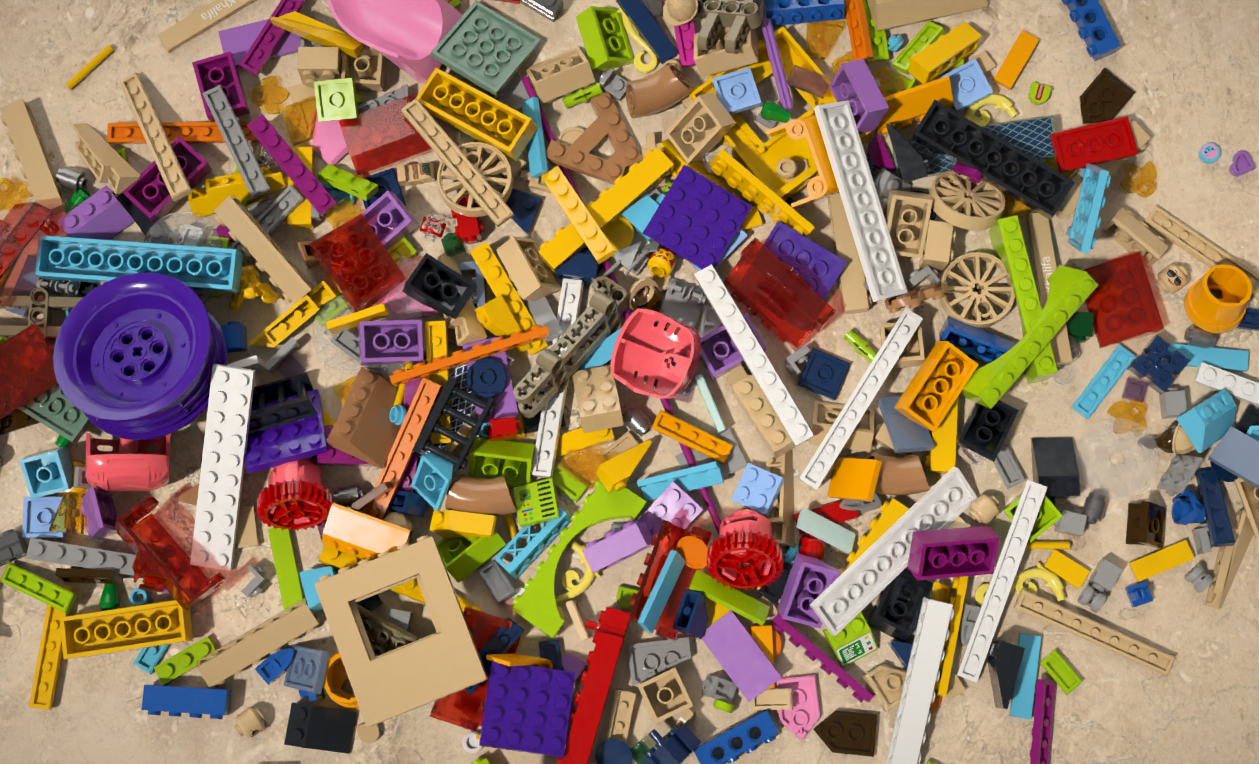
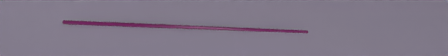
[521,76,722,535]

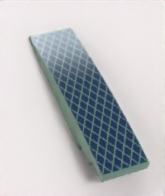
[891,117,1055,180]

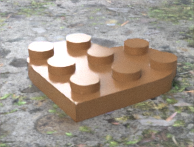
[884,282,949,313]

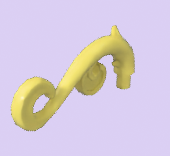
[617,0,658,73]
[964,94,1018,127]
[555,541,600,620]
[974,563,1066,606]

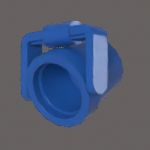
[1171,488,1205,525]

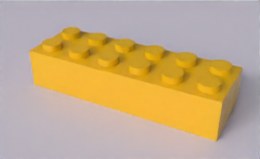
[416,68,538,161]
[60,599,193,659]

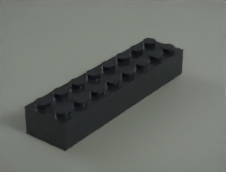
[913,100,1075,220]

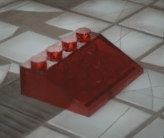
[339,94,433,177]
[310,213,406,313]
[1082,252,1164,348]
[0,323,58,419]

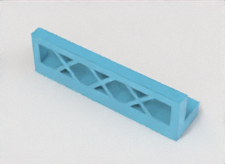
[637,461,724,502]
[494,506,571,579]

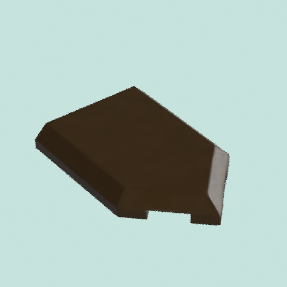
[1079,68,1135,124]
[813,710,877,757]

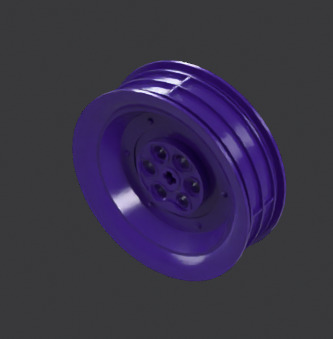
[53,273,228,440]

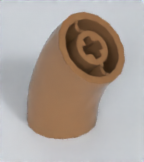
[626,63,693,119]
[868,452,930,495]
[445,474,517,516]

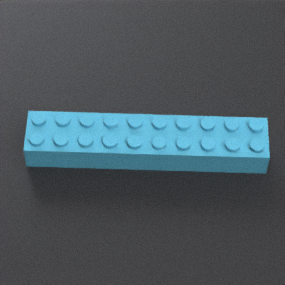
[35,235,243,293]

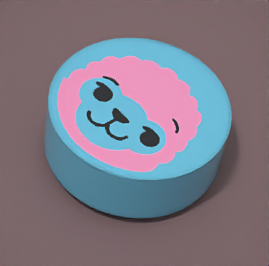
[1198,143,1220,164]

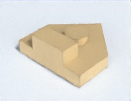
[863,665,906,712]

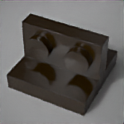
[1126,501,1166,548]

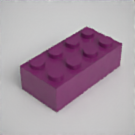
[123,136,212,225]
[907,526,1000,580]

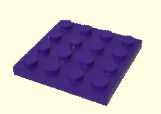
[642,165,752,270]
[737,220,847,331]
[244,389,329,474]
[479,660,575,758]

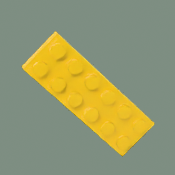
[709,149,815,236]

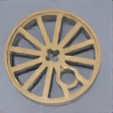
[437,142,514,217]
[928,170,1005,230]
[939,252,1015,329]

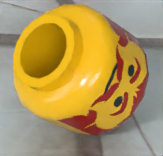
[648,248,677,277]

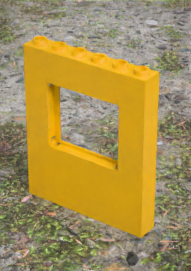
[689,26,872,201]

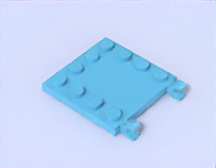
[1066,164,1111,254]

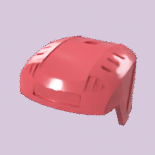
[611,309,702,399]
[85,433,170,492]

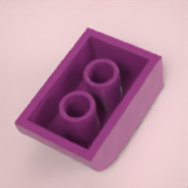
[192,52,250,122]

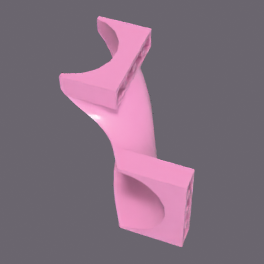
[327,0,463,84]

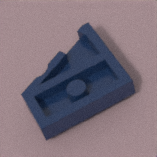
[501,186,542,235]

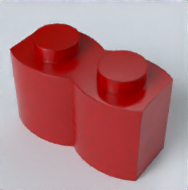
[487,416,520,442]

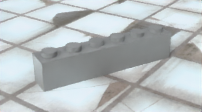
[26,538,157,579]

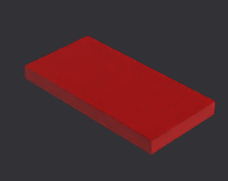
[1050,116,1138,173]

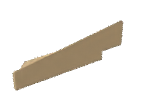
[72,124,140,194]
[439,255,487,346]
[764,450,795,547]
[1204,510,1254,609]

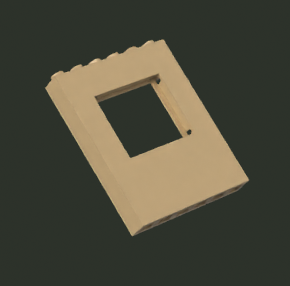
[314,535,488,727]

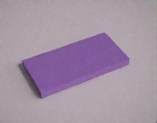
[218,19,301,67]
[462,336,519,424]
[702,610,782,702]

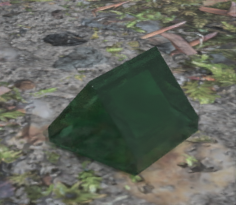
[441,233,466,257]
[630,739,650,764]

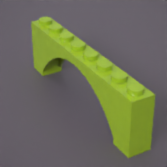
[988,215,1058,384]
[961,265,1098,409]
[511,479,647,639]

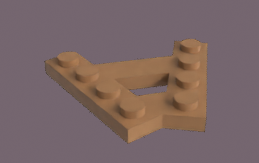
[546,92,643,185]

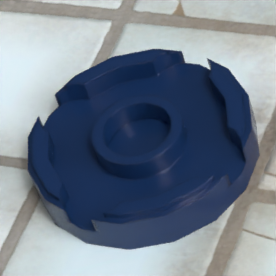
[466,358,508,399]

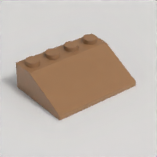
[326,367,404,469]

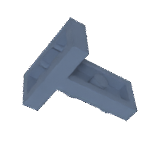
[459,260,501,307]

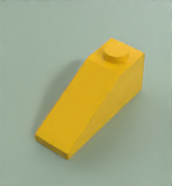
[474,295,531,353]
[556,427,615,458]
[596,439,652,493]
[430,510,497,538]

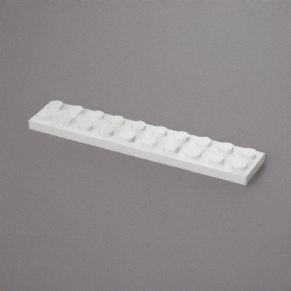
[814,100,908,302]
[190,364,256,571]
[810,466,977,636]

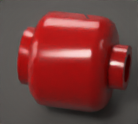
[798,534,826,561]

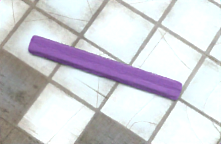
[761,18,793,111]

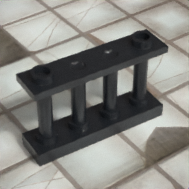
[248,372,316,435]
[412,377,496,473]

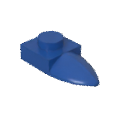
[255,649,294,685]

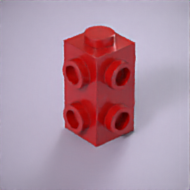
[451,197,485,244]

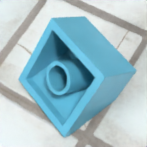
[19,446,72,499]
[411,452,453,511]

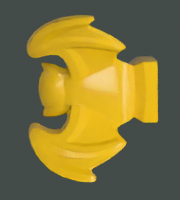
[229,265,280,311]

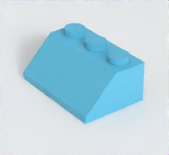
[1176,389,1236,453]

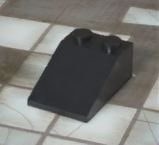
[886,122,930,183]
[402,253,477,319]
[957,400,1019,462]
[1031,438,1080,499]
[867,569,932,642]
[987,640,1025,709]
[284,702,357,754]

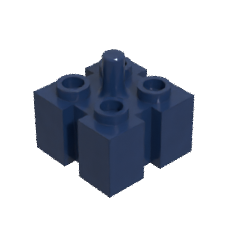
[1127,335,1190,394]
[642,724,701,764]

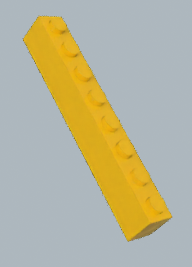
[538,147,674,273]

